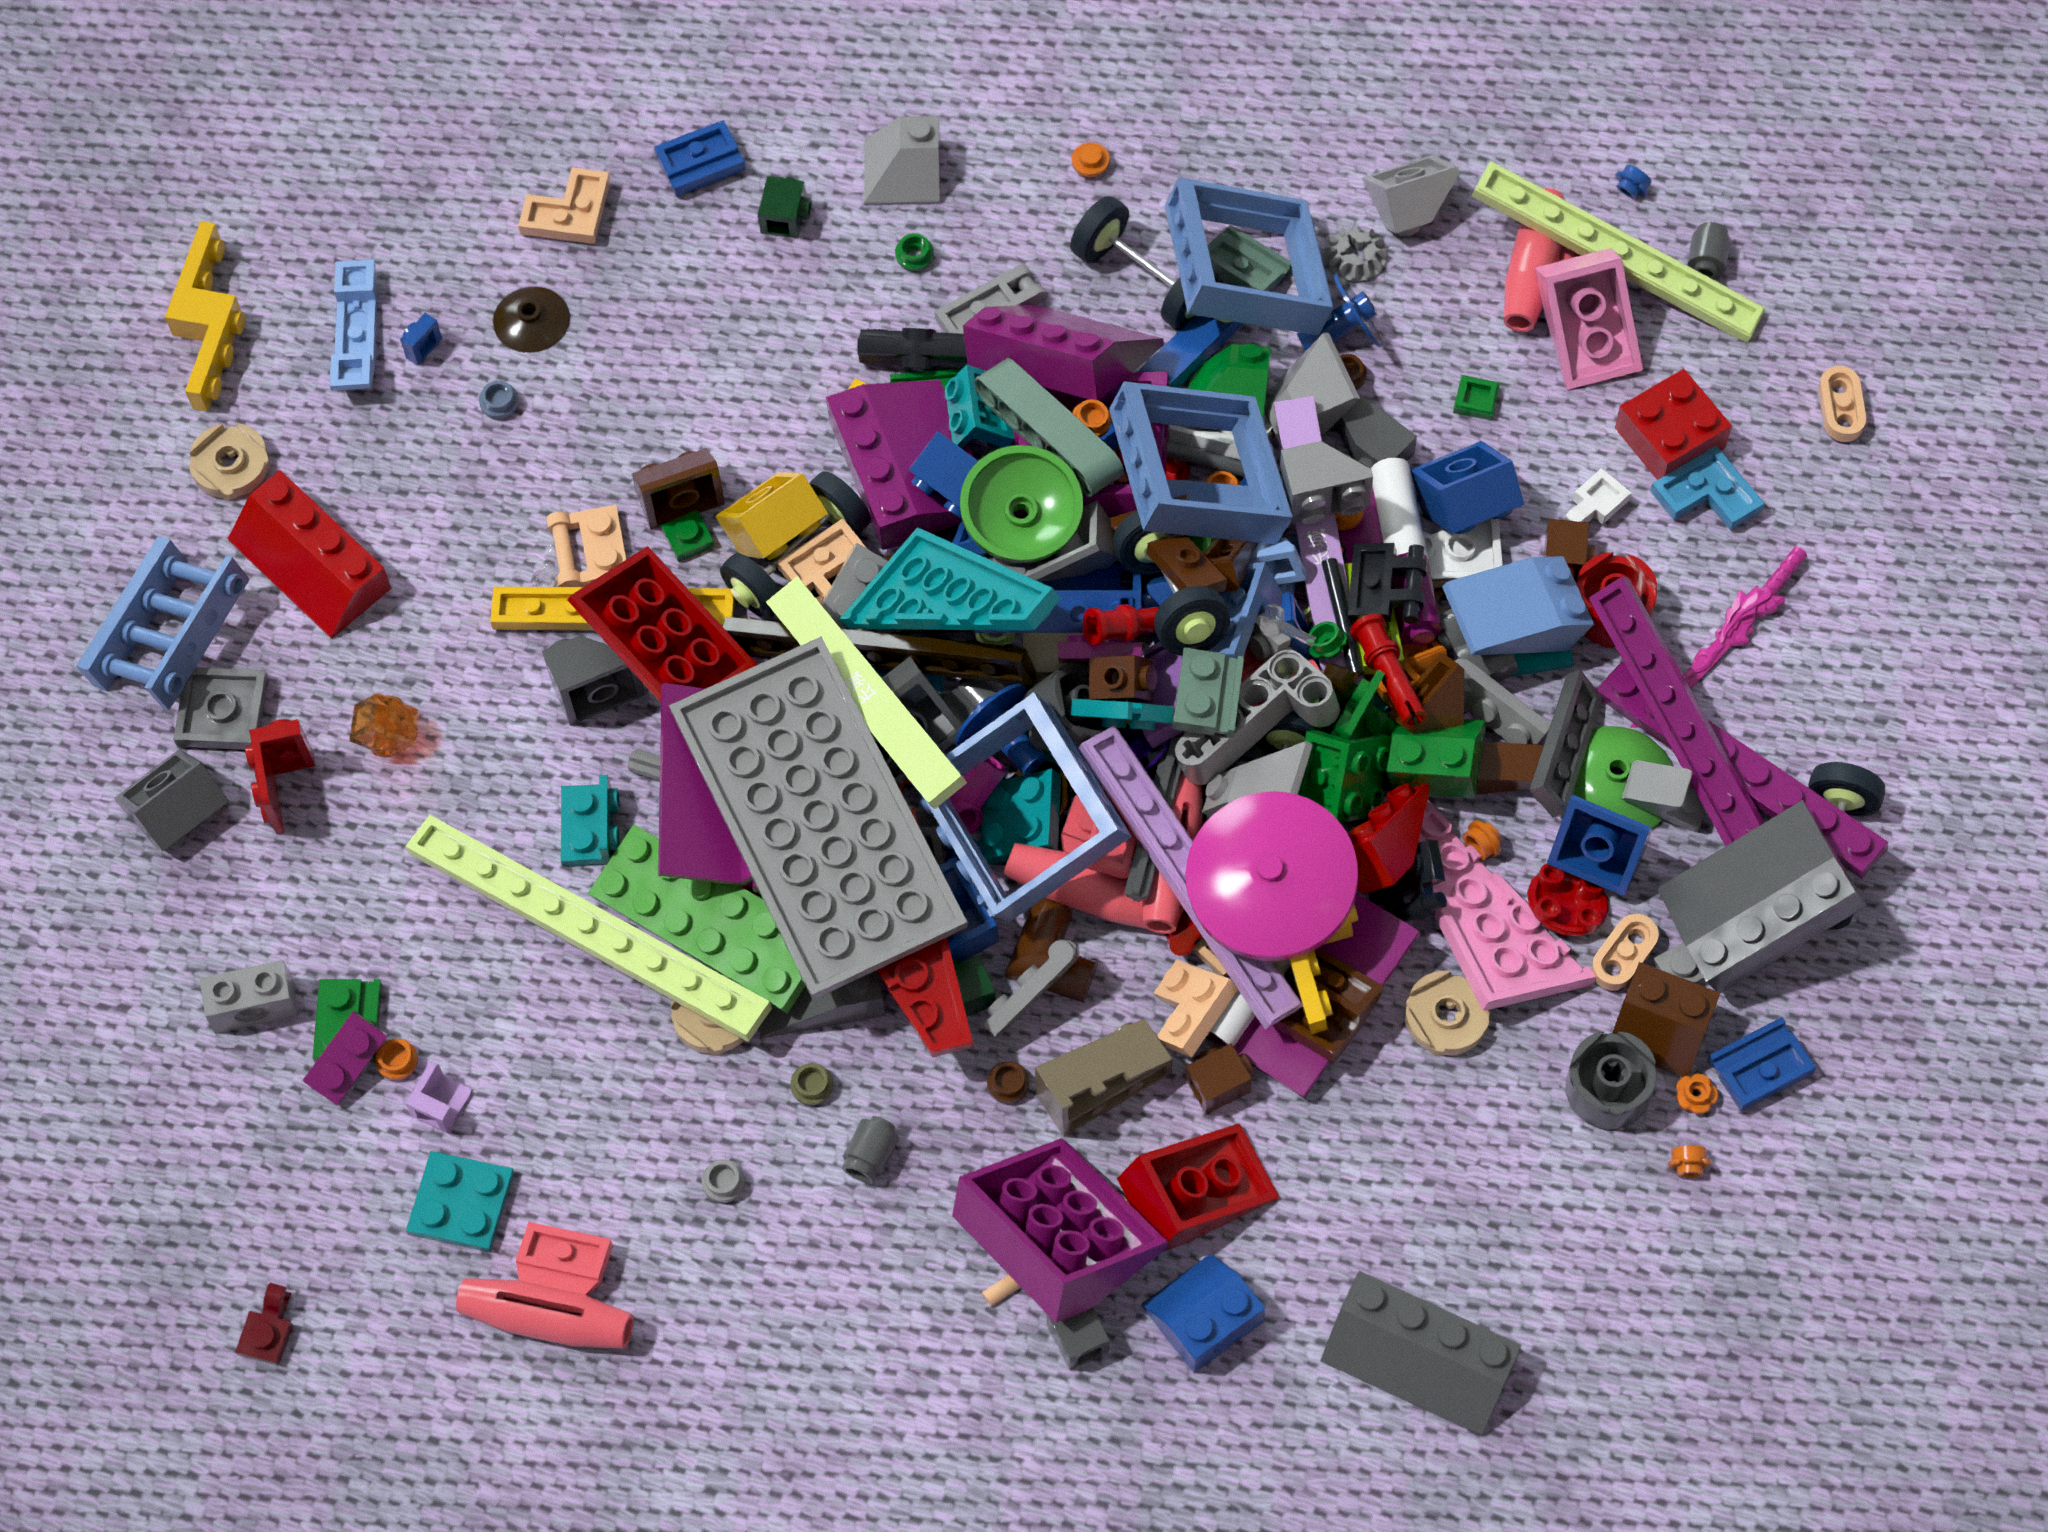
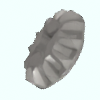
[1325,224,1387,282]

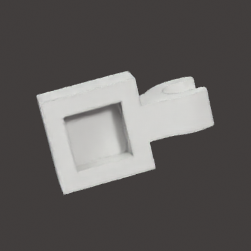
[1565,468,1631,525]

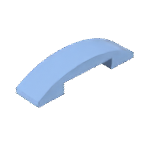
[330,259,377,391]

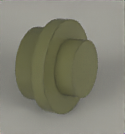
[790,1063,833,1106]

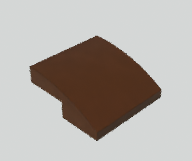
[1273,948,1384,1063]

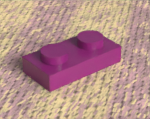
[1058,634,1142,663]
[302,1011,389,1105]

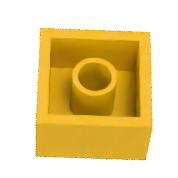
[715,472,828,560]

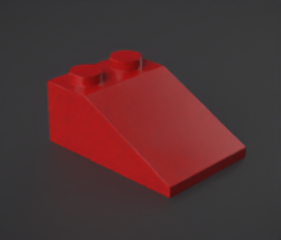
[1117,1123,1280,1252]

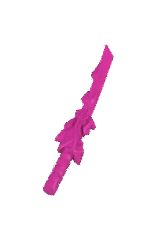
[1630,546,1807,728]

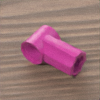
[949,756,1008,834]

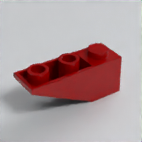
[1348,783,1430,894]

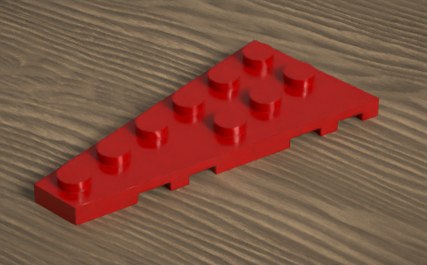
[876,808,974,1058]

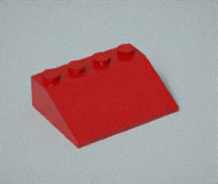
[567,546,757,702]

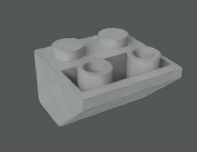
[1280,441,1373,524]

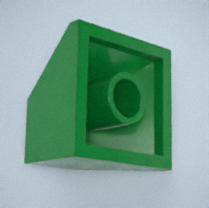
[1188,344,1271,418]

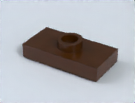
[1146,534,1227,593]

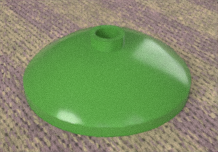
[960,445,1083,563]
[1572,726,1673,830]

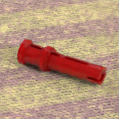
[1082,604,1159,645]
[1350,613,1428,729]

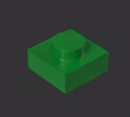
[661,510,715,562]

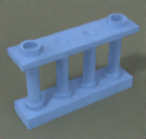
[76,536,250,710]

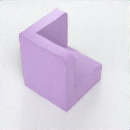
[405,1061,472,1134]

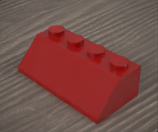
[228,470,392,639]

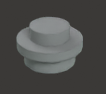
[702,1160,745,1203]

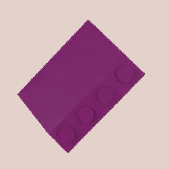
[963,305,1164,401]
[826,380,973,551]
[952,1138,1168,1323]

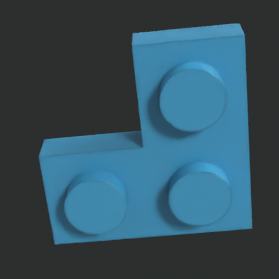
[1650,445,1765,530]

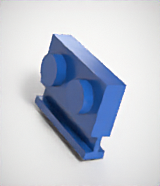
[654,120,746,197]
[1708,1017,1816,1112]

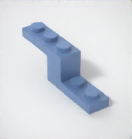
[1208,537,1301,658]

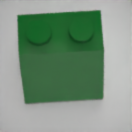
[1387,719,1486,799]

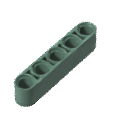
[974,358,1124,497]

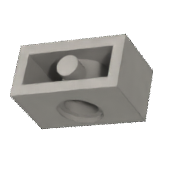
[199,960,299,1034]

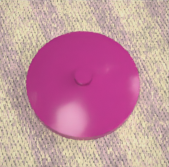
[1186,791,1359,961]

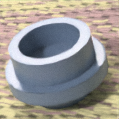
[479,380,519,419]

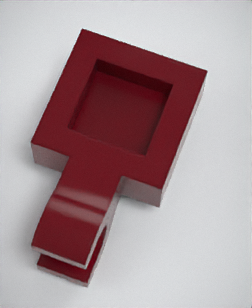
[235,1283,294,1366]

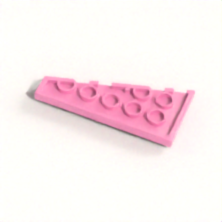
[1382,796,1596,1011]

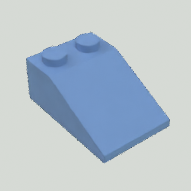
[1442,556,1594,655]

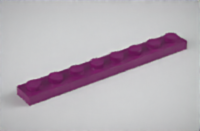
[1589,576,1764,846]
[1597,661,1888,879]

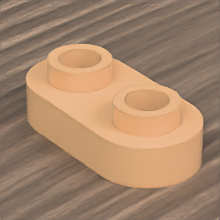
[1818,366,1866,442]
[1591,914,1659,991]

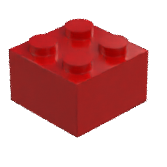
[1615,368,1732,480]

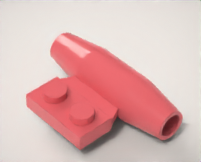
[1503,188,1582,332]
[1087,771,1203,934]
[1003,795,1145,928]
[456,1222,634,1349]

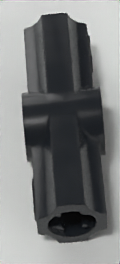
[857,328,968,369]

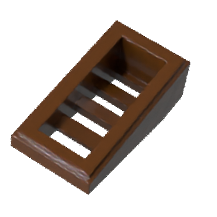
[1203,538,1256,593]

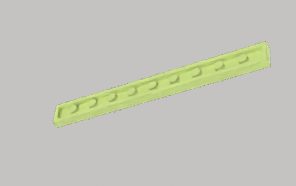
[405,815,772,1042]

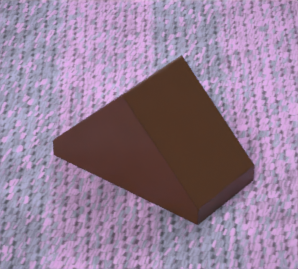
[1388,653,1464,733]

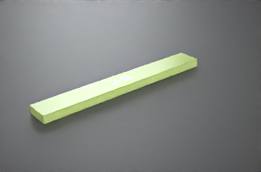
[1471,161,1766,343]
[766,576,967,810]

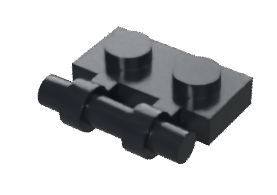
[1348,543,1428,624]
[1368,839,1447,923]

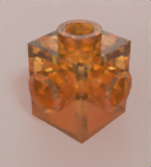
[349,693,418,758]

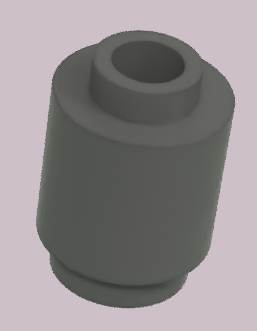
[1687,222,1731,280]
[842,1116,899,1184]

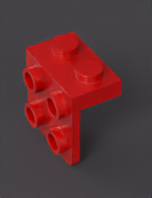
[245,719,316,834]

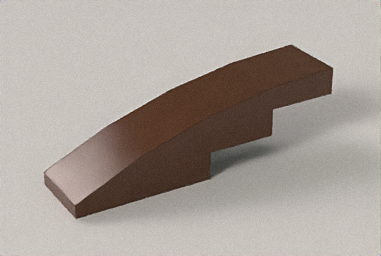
[1382,742,1544,795]

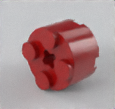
[1576,552,1657,648]

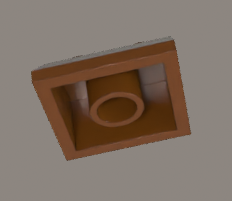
[631,448,725,530]
[1612,962,1720,1077]

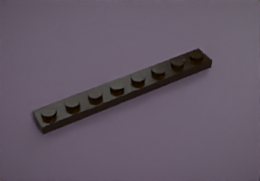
[722,617,1036,685]

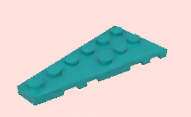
[839,527,1061,630]

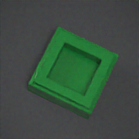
[1453,375,1500,421]

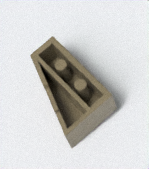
[1035,1019,1172,1137]

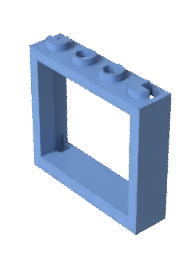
[1165,177,1334,336]
[1109,381,1293,544]
[917,692,1132,923]

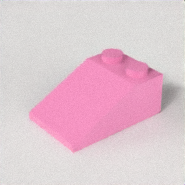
[1535,248,1643,390]

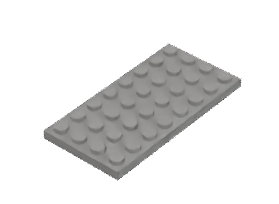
[669,636,968,1000]

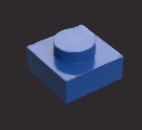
[400,313,443,366]

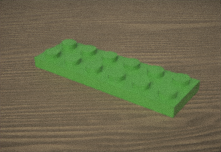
[588,824,805,1014]

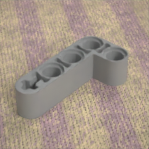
[1175,650,1340,785]

